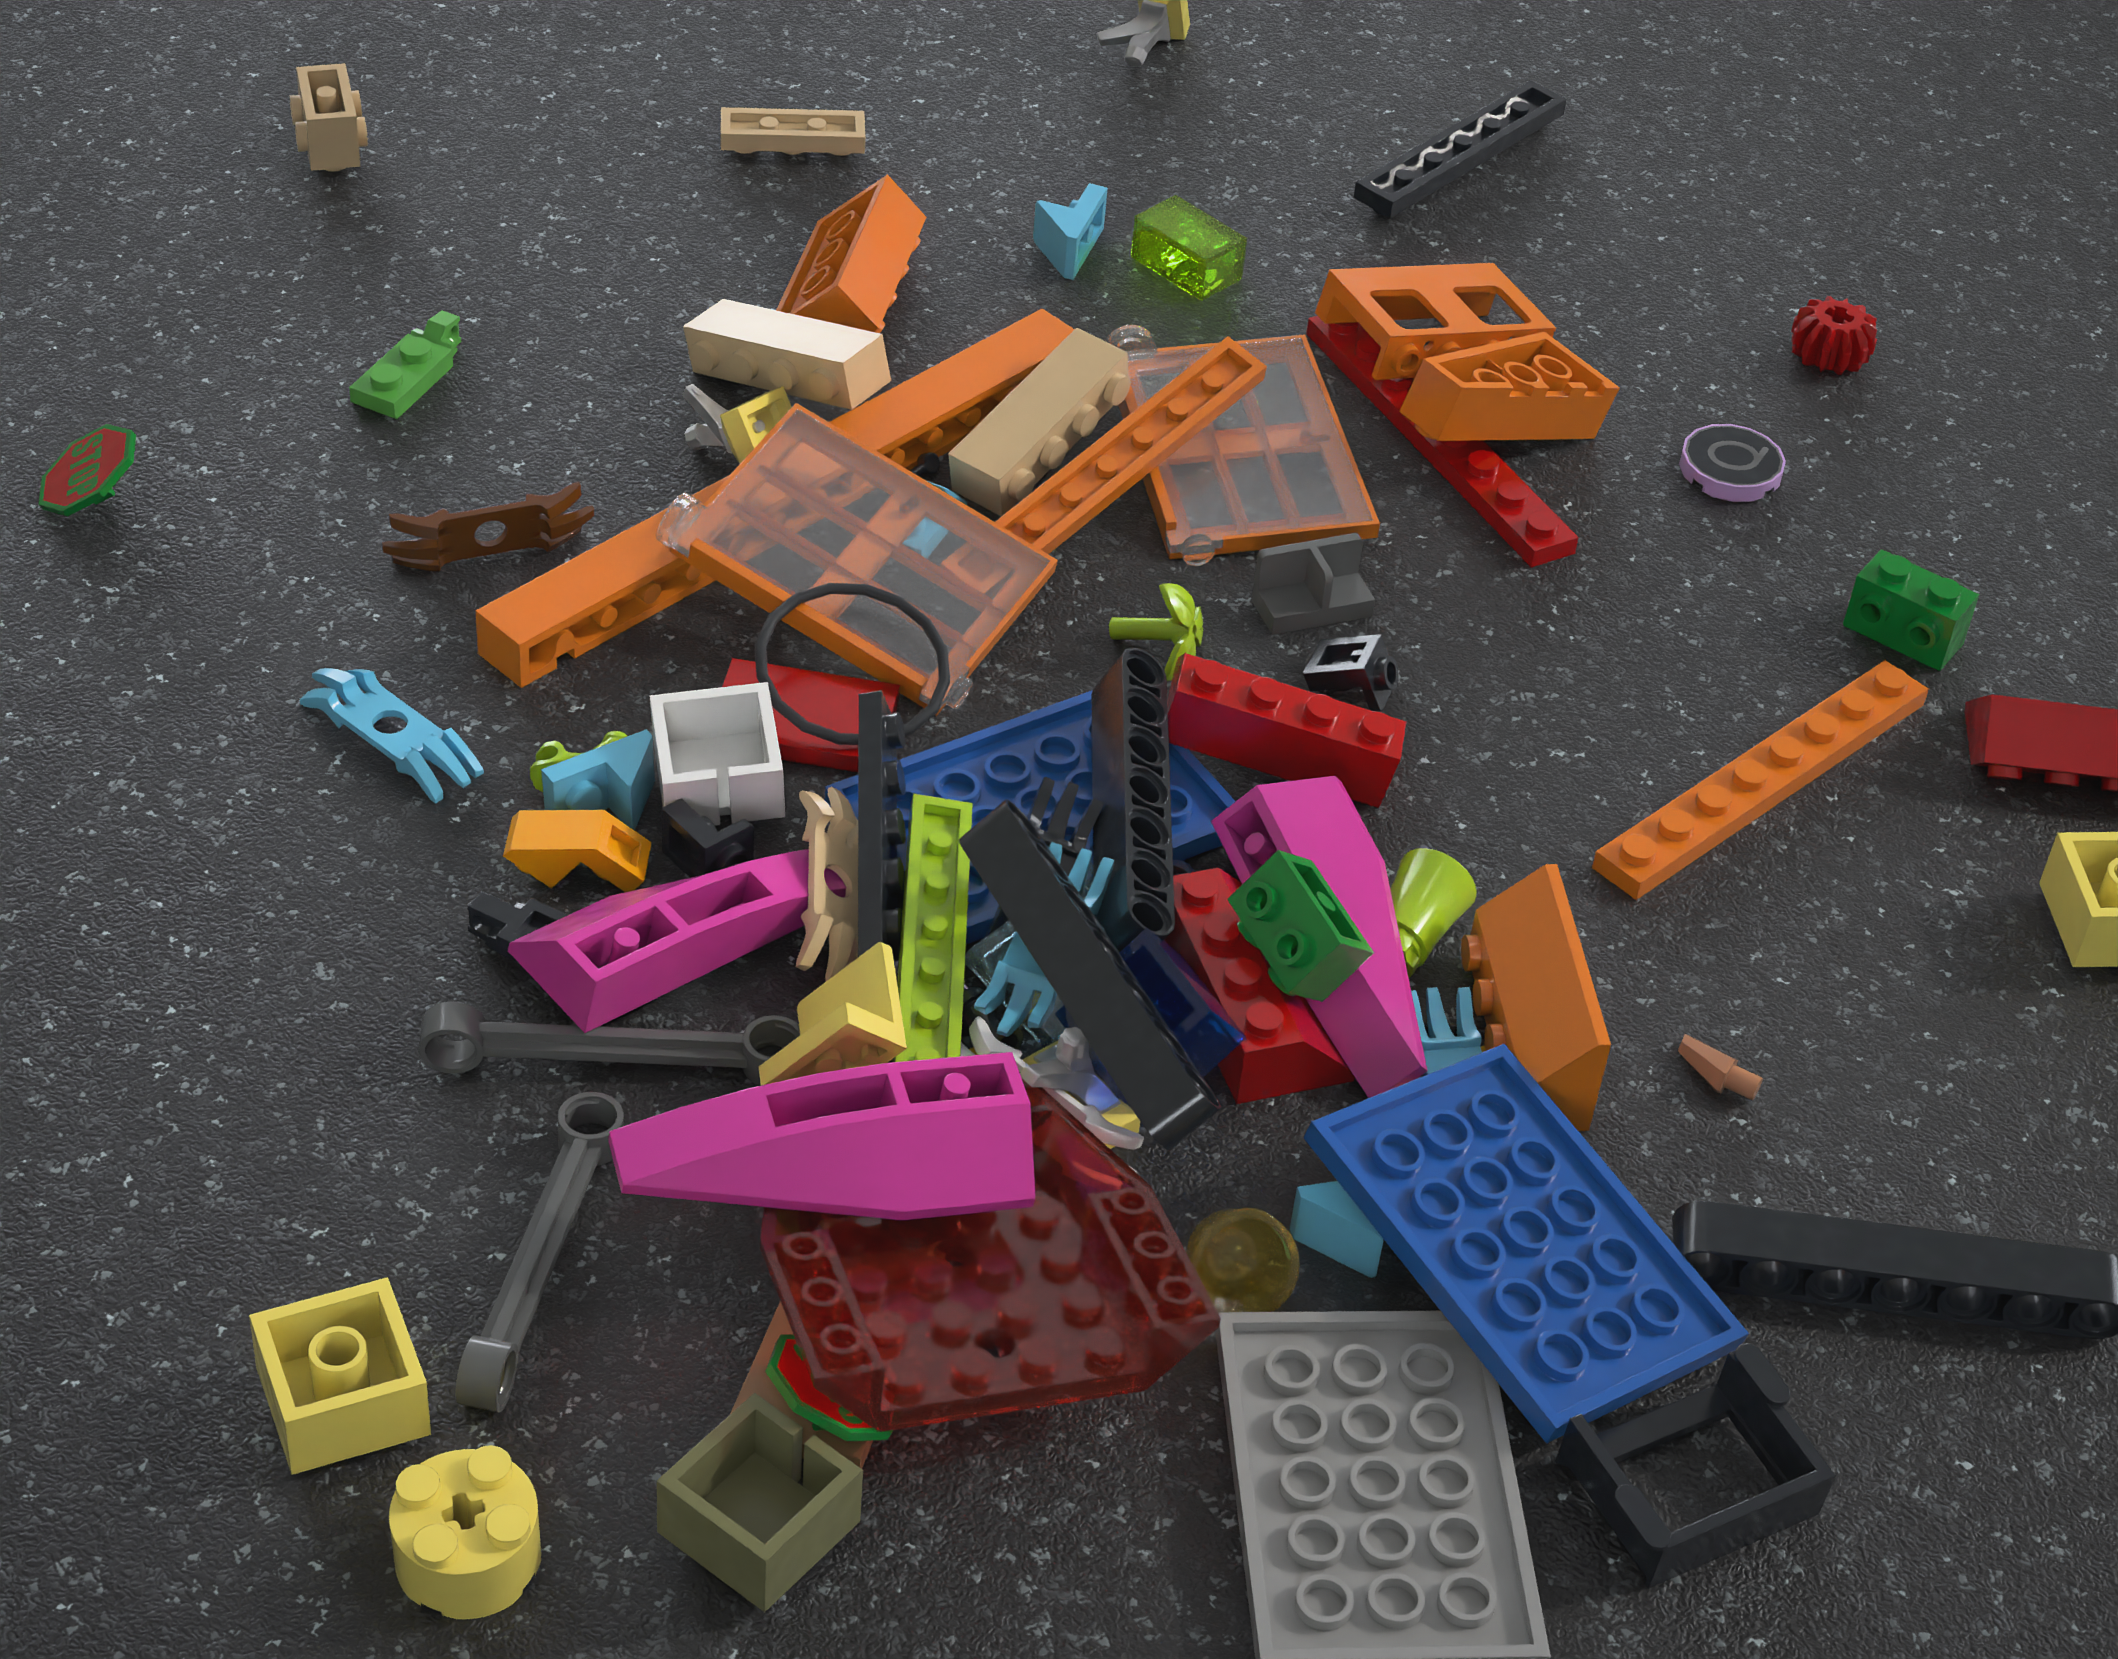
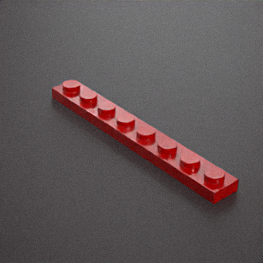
[1306,316,1579,568]

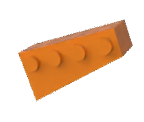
[1399,332,1620,441]

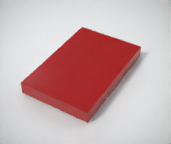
[722,658,900,772]

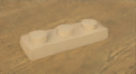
[721,107,865,156]

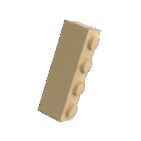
[683,299,891,410]
[948,328,1131,517]

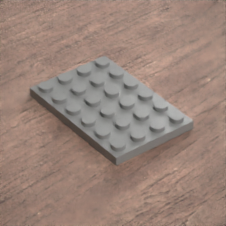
[1215,1311,1551,1659]

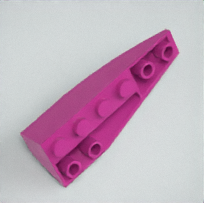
[1211,776,1428,1098]
[508,849,847,1033]
[608,1052,1036,1220]

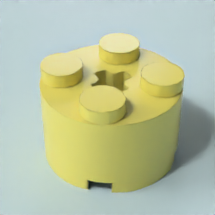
[389,1445,541,1619]

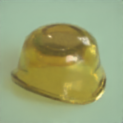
[1185,1208,1300,1318]

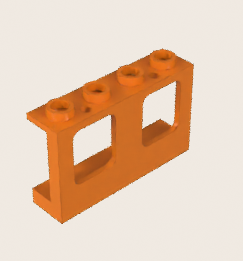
[1315,263,1556,380]

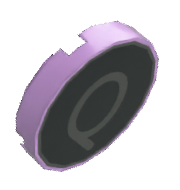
[1679,424,1786,502]

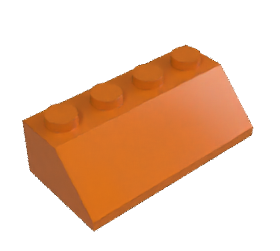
[776,174,927,333]
[1461,864,1611,1131]

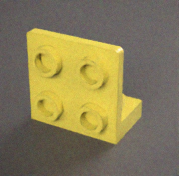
[759,942,907,1085]

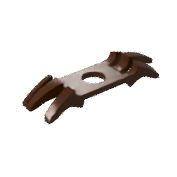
[382,481,594,571]

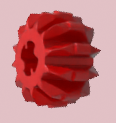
[1791,296,1877,375]

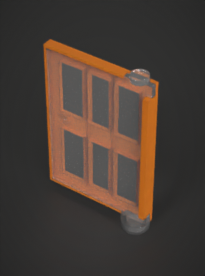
[1105,325,1380,566]
[656,403,1058,716]

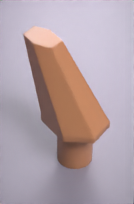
[1678,1034,1763,1100]

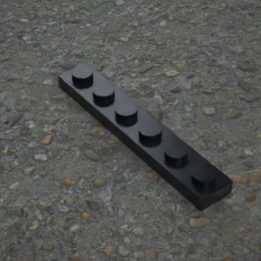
[1353,80,1567,218]
[858,690,906,983]

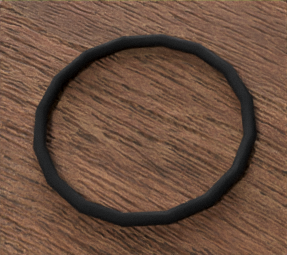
[755,583,950,745]

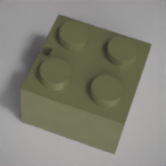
[657,1393,863,1612]

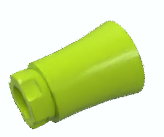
[1390,848,1477,978]

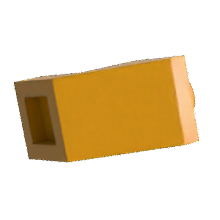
[503,810,652,892]

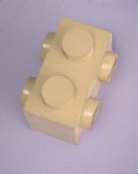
[290,63,368,172]

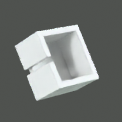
[650,682,785,825]

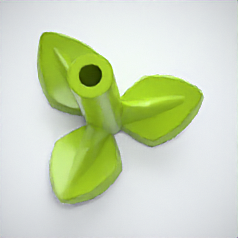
[1109,583,1203,681]

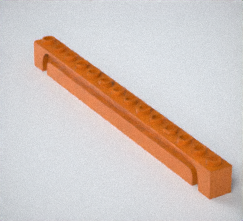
[475,309,1075,688]

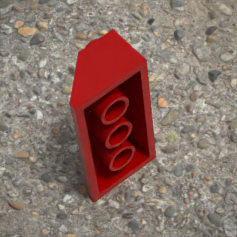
[1167,653,1406,808]
[1964,694,2118,793]
[1162,868,1355,1104]

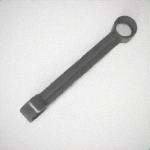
[418,1001,800,1086]
[455,1092,624,1413]

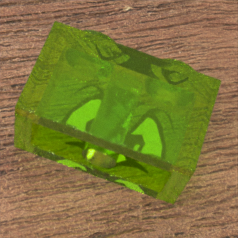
[1131,195,1247,301]

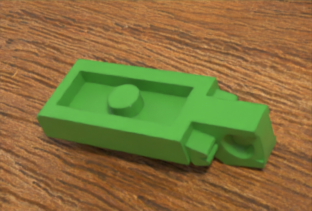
[349,310,461,419]

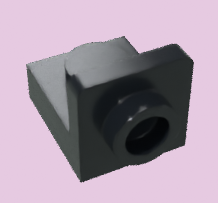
[1303,634,1399,711]
[662,798,754,878]

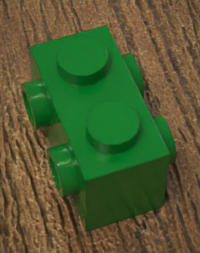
[1843,549,1979,671]
[1227,850,1374,1002]

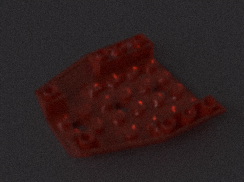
[760,1071,1221,1432]

